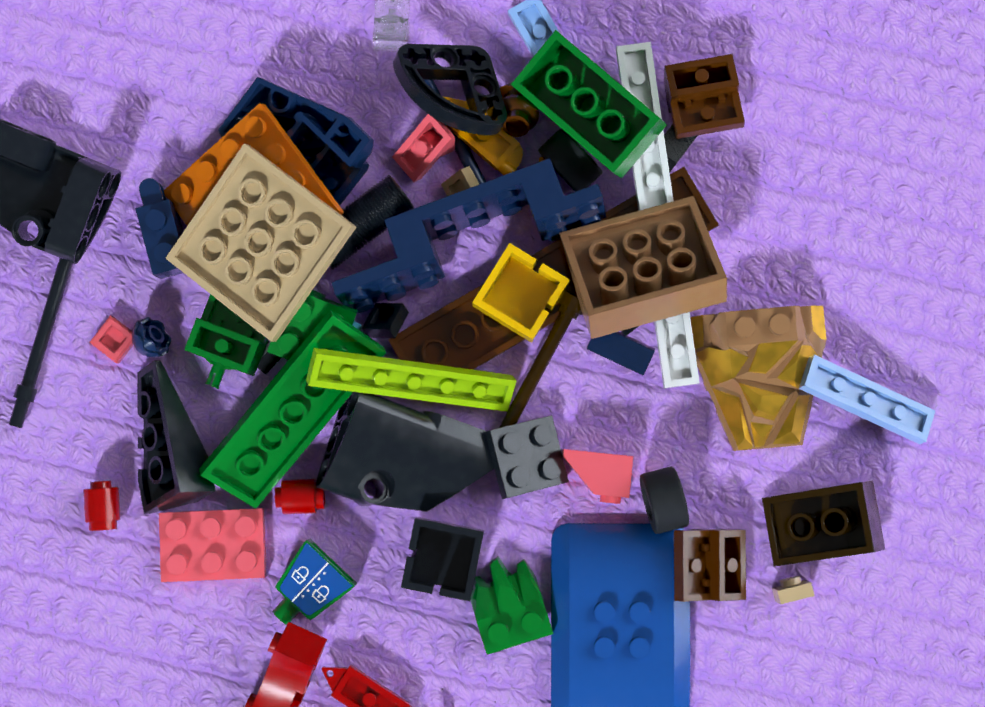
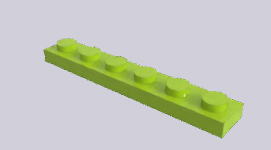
[306,348,516,412]

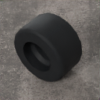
[538,128,603,192]
[640,466,689,534]

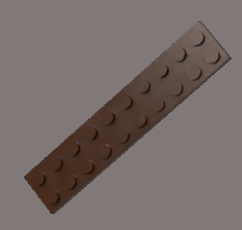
[388,167,719,370]

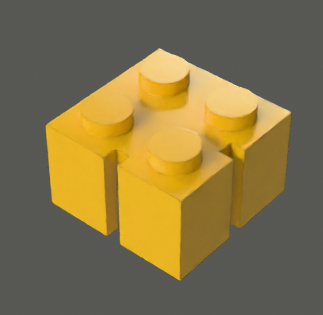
[472,243,570,343]

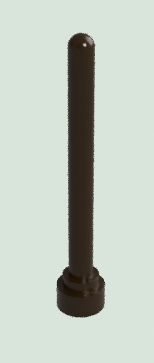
[499,290,583,428]

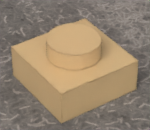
[441,166,479,196]
[772,576,815,604]

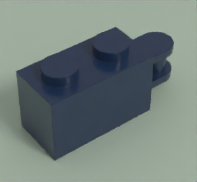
[135,178,184,279]

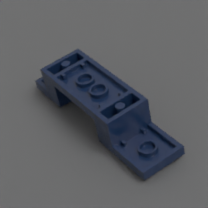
[331,158,607,313]

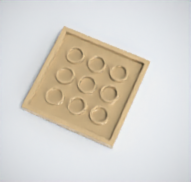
[166,143,356,342]

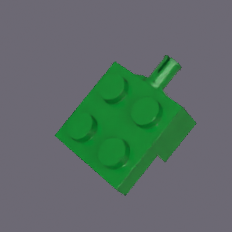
[267,290,358,360]
[184,294,268,389]

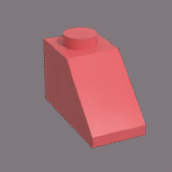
[562,449,633,504]

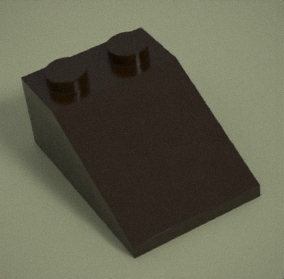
[762,481,885,566]

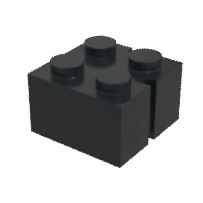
[401,517,484,602]

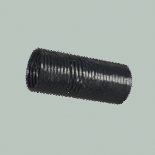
[329,175,414,270]

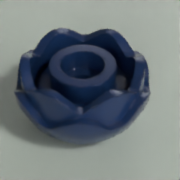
[132,317,172,358]

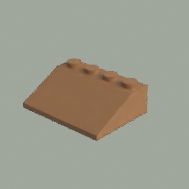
[560,196,727,339]

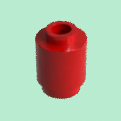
[275,479,325,514]
[83,480,121,531]

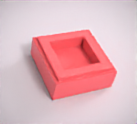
[89,315,133,364]

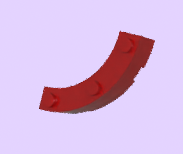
[245,622,327,707]

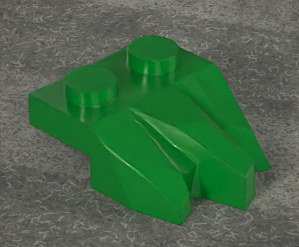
[471,556,553,655]

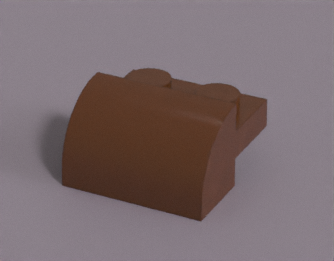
[664,54,745,139]
[674,529,746,602]

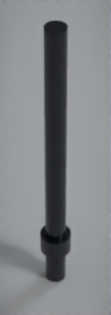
[9,258,73,428]

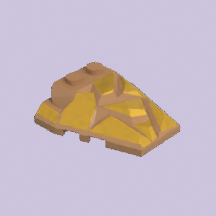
[690,306,827,451]

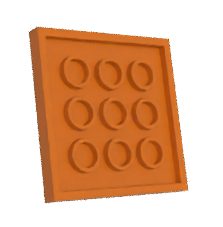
[164,103,344,226]

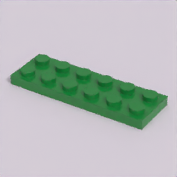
[199,310,386,509]

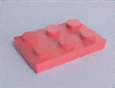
[159,508,267,582]

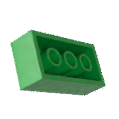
[511,30,667,178]

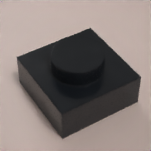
[361,303,409,339]

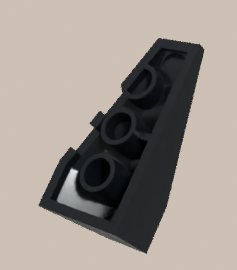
[137,360,216,514]

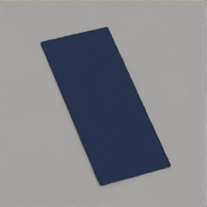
[587,333,655,375]

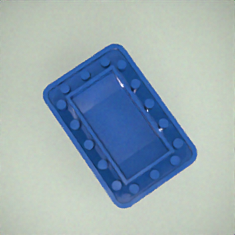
[551,523,690,707]

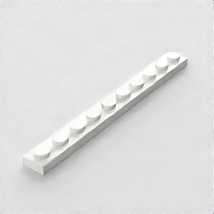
[616,42,700,389]

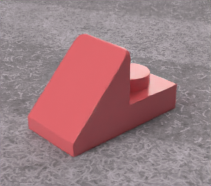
[392,114,455,182]

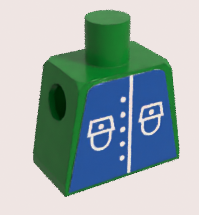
[272,539,357,625]

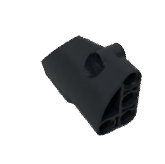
[0,119,121,264]
[316,392,494,512]

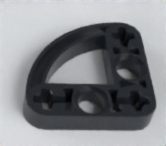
[393,44,507,135]

